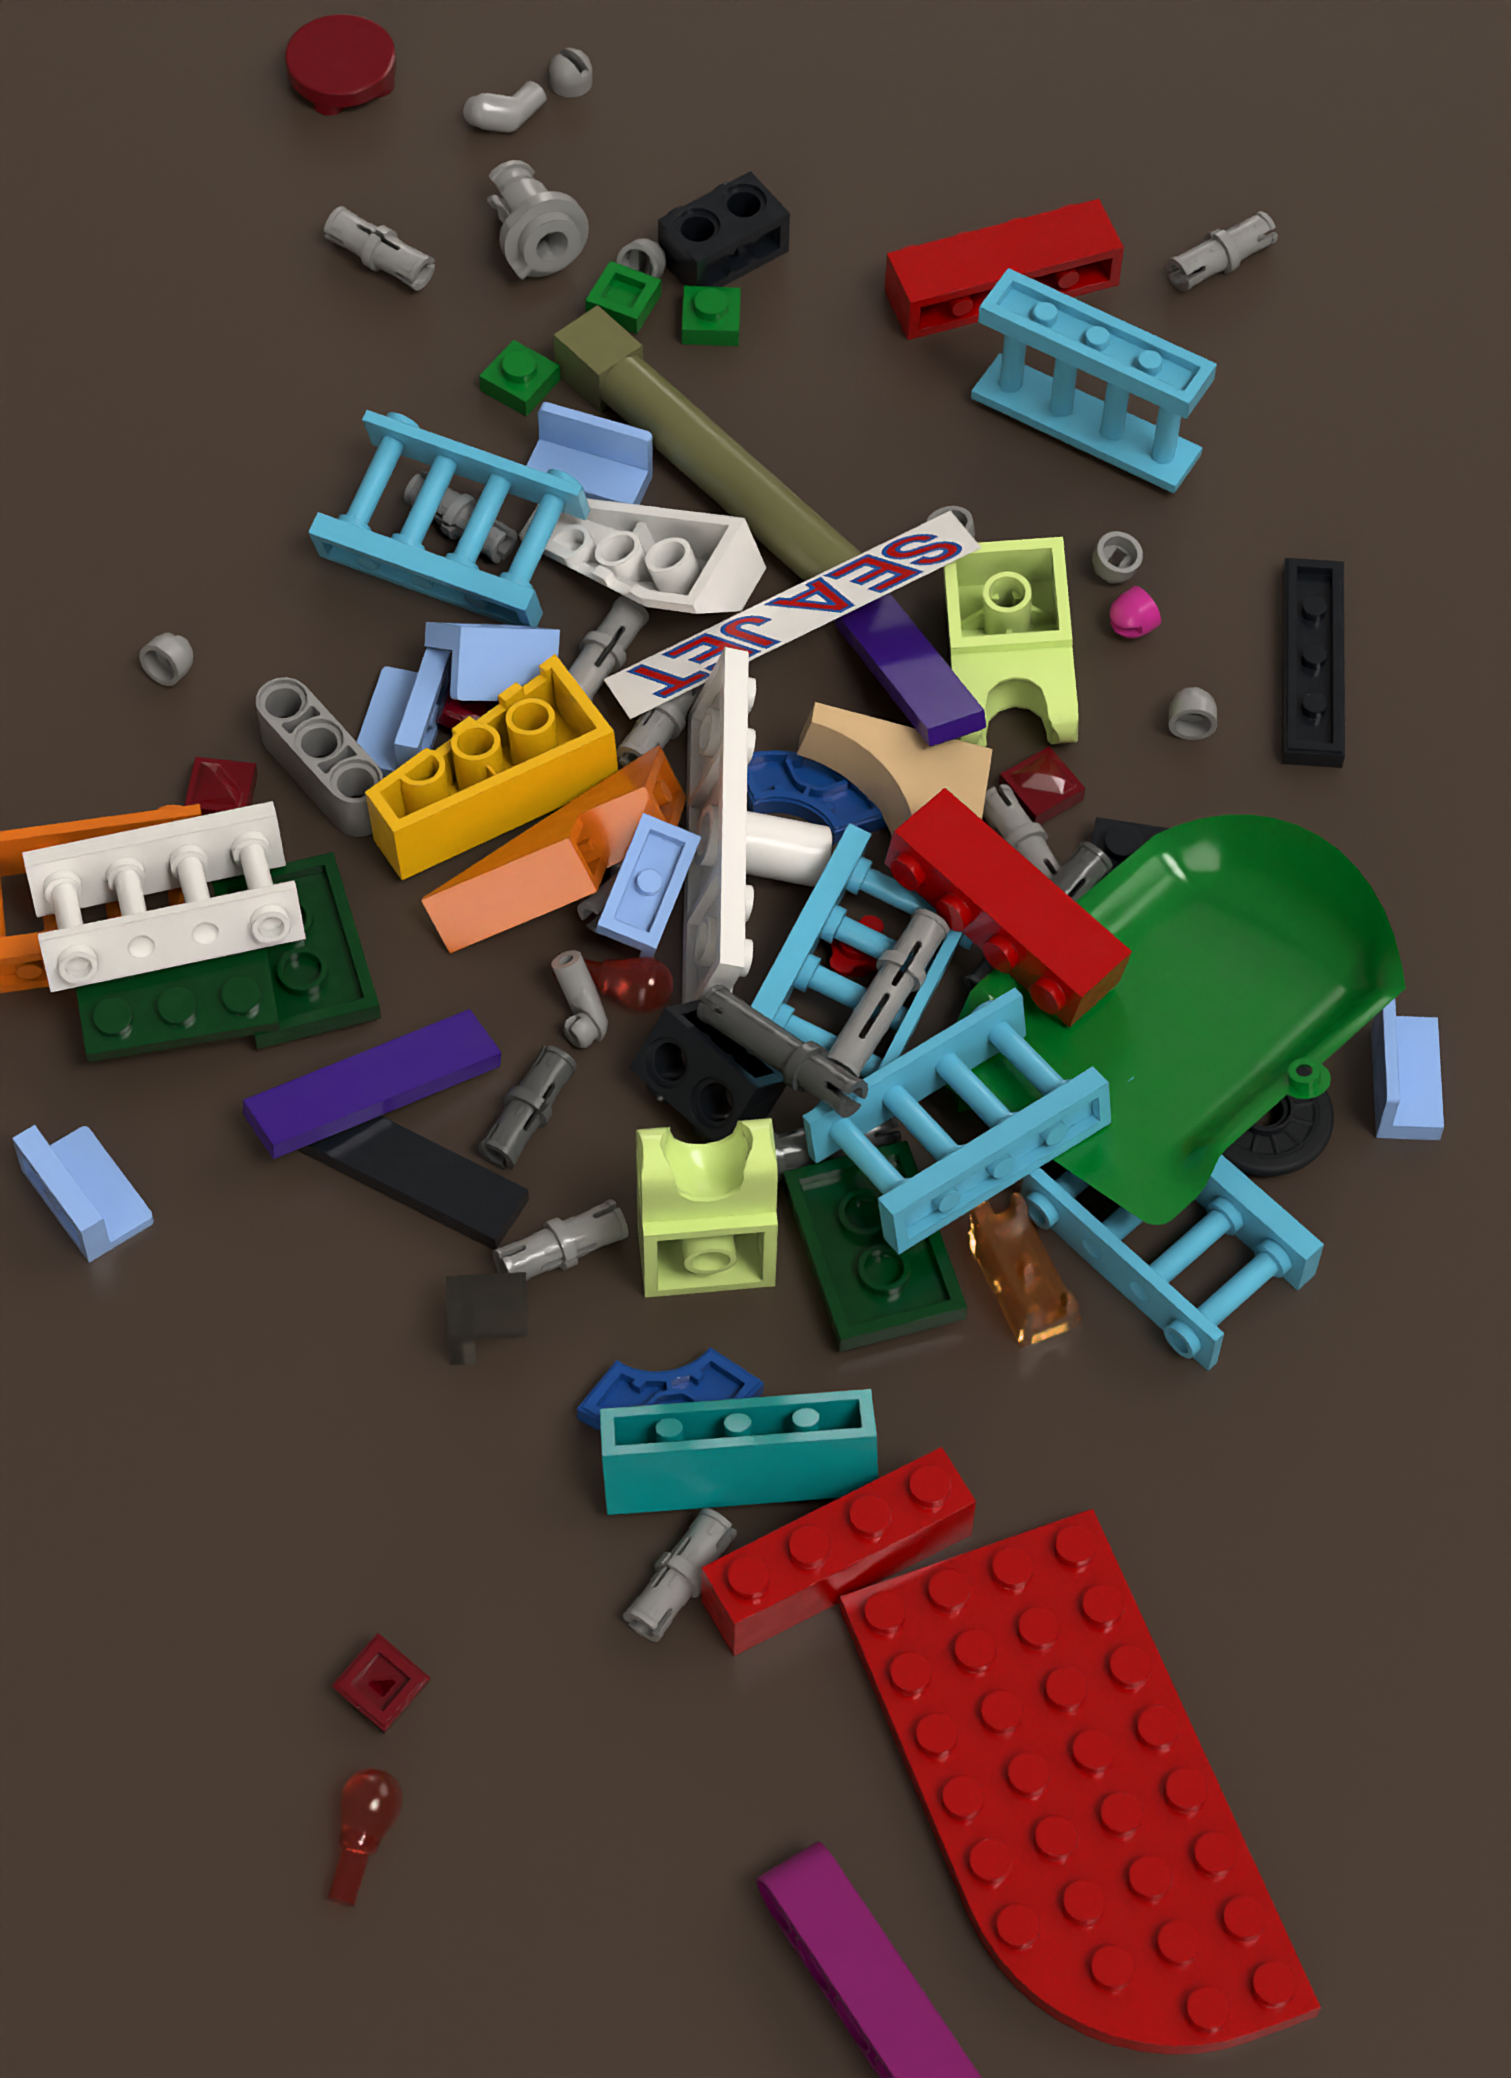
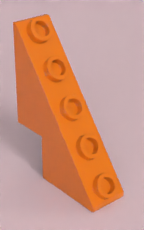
[421,745,686,953]

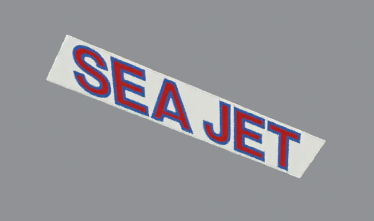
[603,510,981,719]

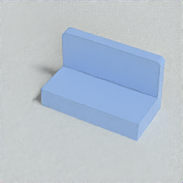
[526,402,653,505]
[424,622,560,701]
[357,647,452,776]
[595,813,701,967]
[1371,999,1444,1140]
[12,1125,154,1263]

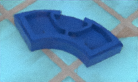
[747,750,888,845]
[577,1347,764,1431]

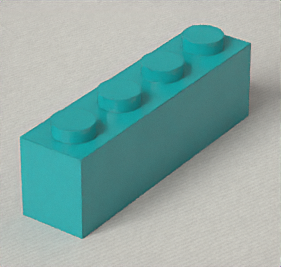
[600,1389,878,1515]

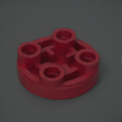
[285,14,396,116]

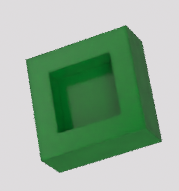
[585,261,662,334]
[682,286,741,346]
[479,340,560,417]

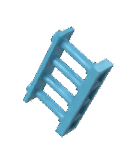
[971,268,1217,494]
[308,410,590,627]
[751,823,973,1078]
[802,988,1112,1255]
[1020,1077,1324,1371]

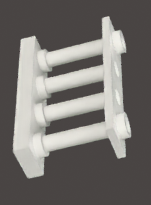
[22,801,306,992]

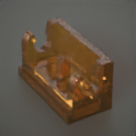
[967,1192,1082,1348]

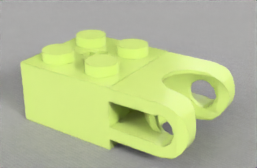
[943,537,1079,747]
[636,1118,778,1298]

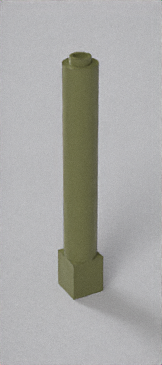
[554,305,862,581]

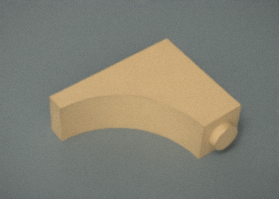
[797,702,993,835]

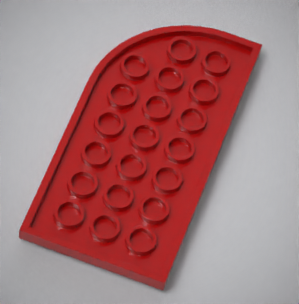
[839,1508,1321,2055]

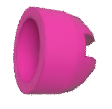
[1110,586,1161,639]

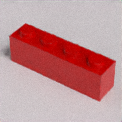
[884,198,1124,340]
[884,788,1132,1028]
[701,1447,976,1656]

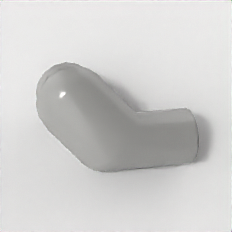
[463,81,547,133]
[551,950,609,1048]

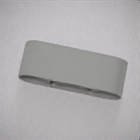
[256,677,383,837]

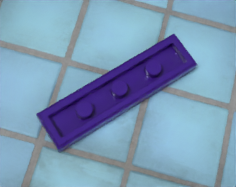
[835,593,986,747]
[243,1009,501,1159]

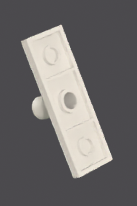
[682,647,832,1010]

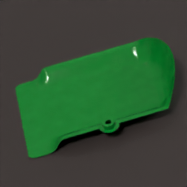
[945,814,1406,1225]

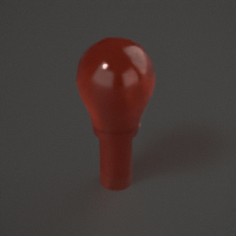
[553,953,674,1013]
[327,1768,403,1907]

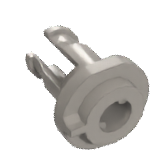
[486,160,589,280]

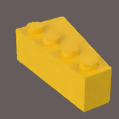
[365,654,618,880]

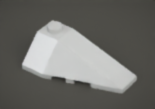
[519,498,766,614]

